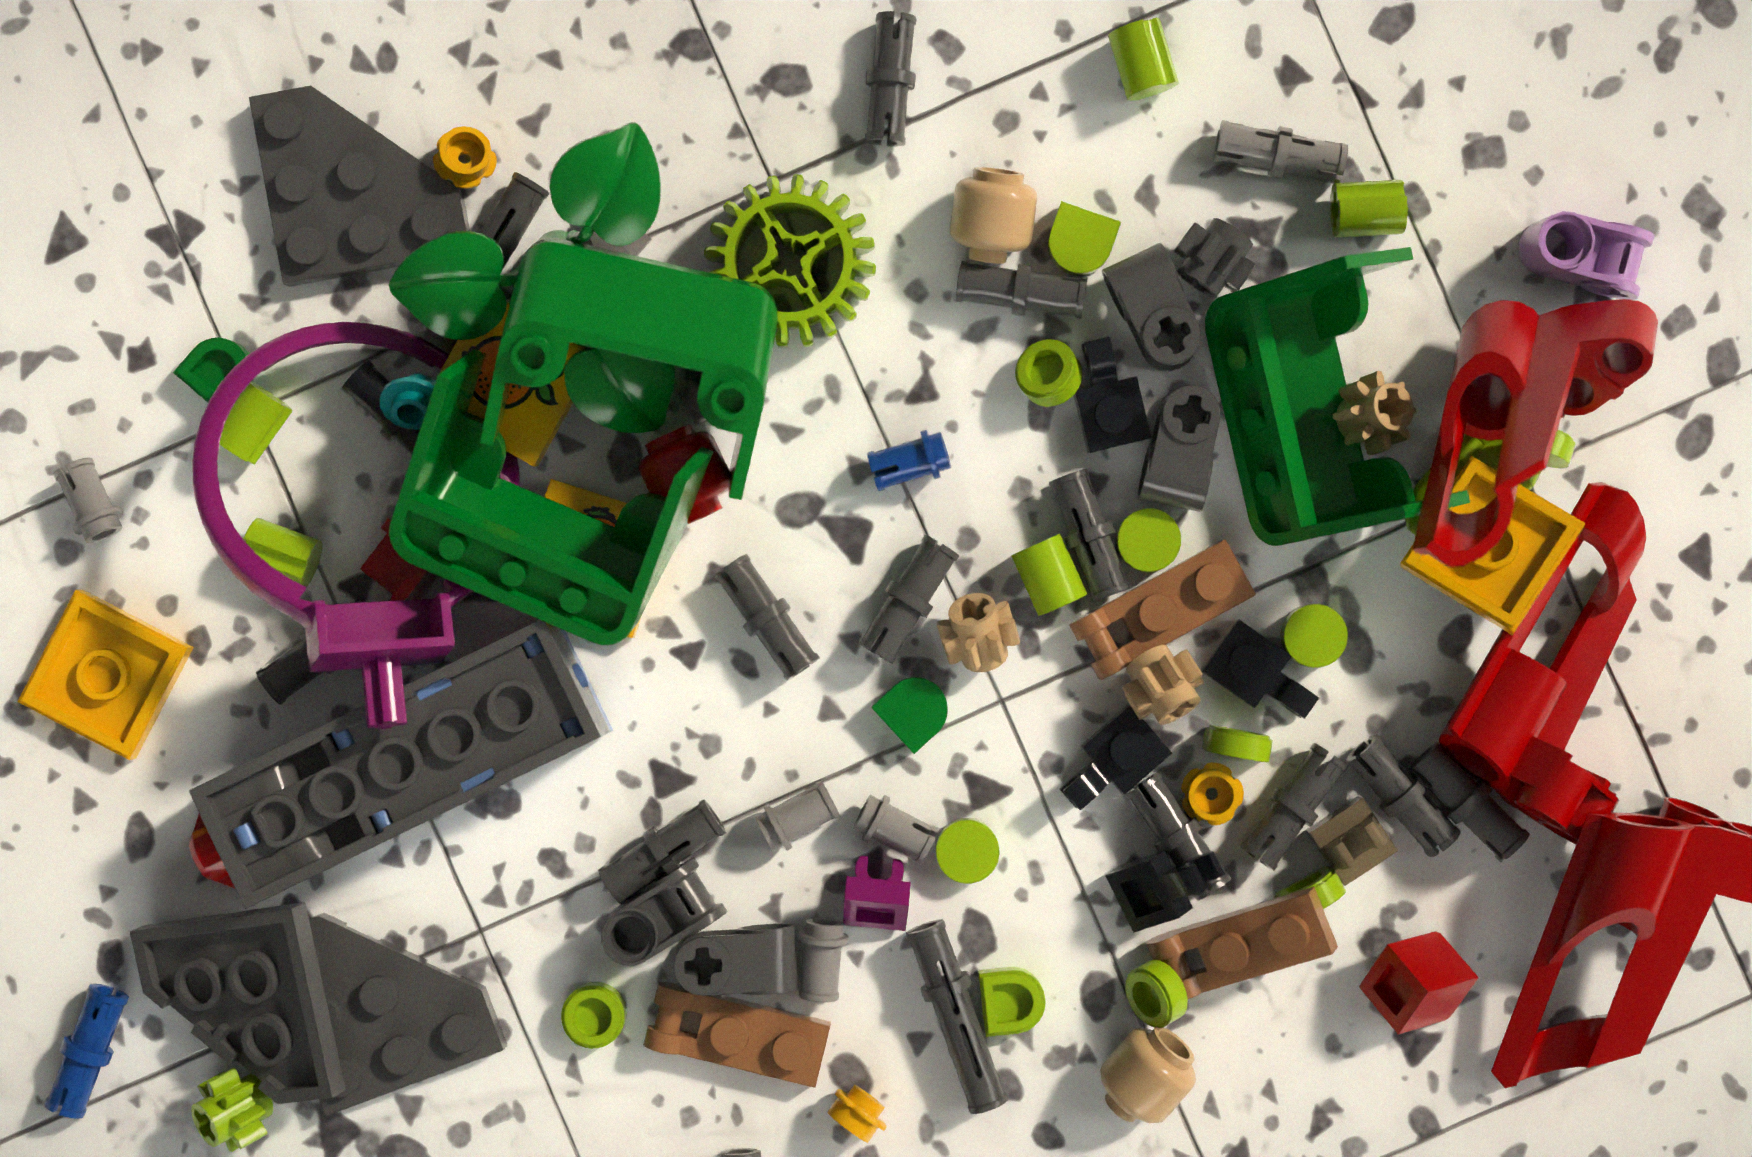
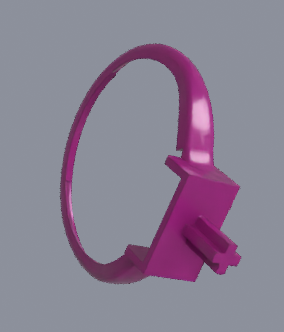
[192,322,520,729]

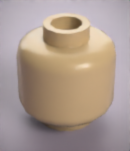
[950,167,1037,264]
[1100,1026,1196,1124]

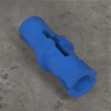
[44,984,129,1119]

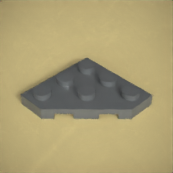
[249,85,470,287]
[129,902,346,1104]
[309,912,508,1117]

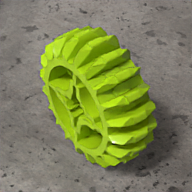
[704,174,876,348]

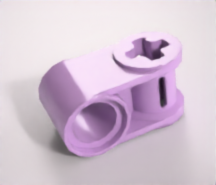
[1518,211,1655,300]

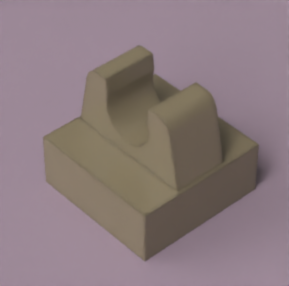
[1306,796,1398,886]

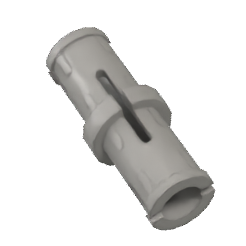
[1213,120,1348,184]

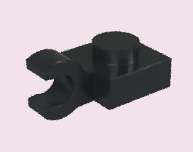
[1074,336,1152,453]
[1201,619,1319,719]
[1059,704,1172,810]
[1105,850,1225,933]

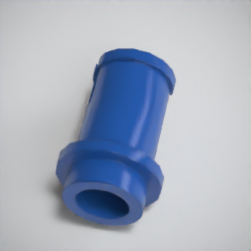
[867,430,952,492]

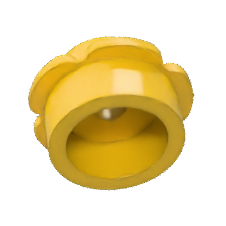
[433,126,497,189]
[1181,762,1244,825]
[827,1085,887,1143]

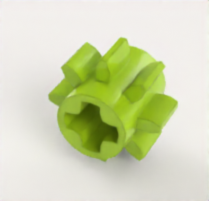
[191,1067,273,1152]

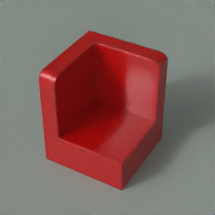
[360,517,439,601]
[1358,931,1479,1035]

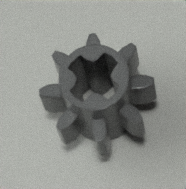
[1174,218,1256,298]

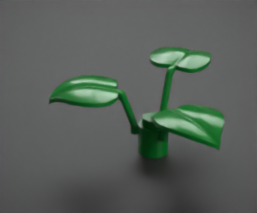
[389,122,675,433]

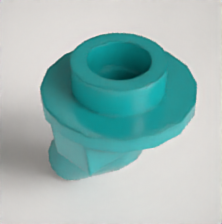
[379,373,436,430]

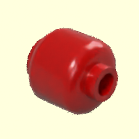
[639,424,730,524]

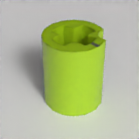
[1108,17,1179,101]
[1330,179,1408,238]
[219,381,293,465]
[243,518,323,588]
[1011,533,1087,616]

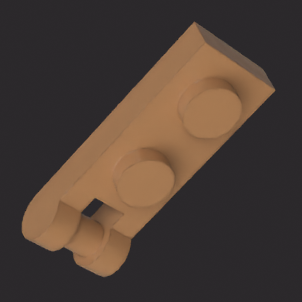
[1069,539,1256,680]
[1146,887,1338,999]
[643,982,831,1088]

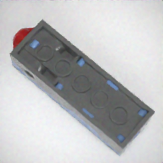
[188,620,614,909]

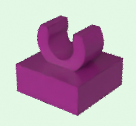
[843,856,911,931]

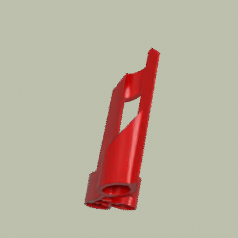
[1412,299,1658,567]
[1438,482,1647,845]
[1491,797,1752,1088]

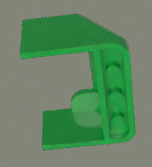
[480,238,778,500]
[1205,247,1470,546]
[389,349,713,645]

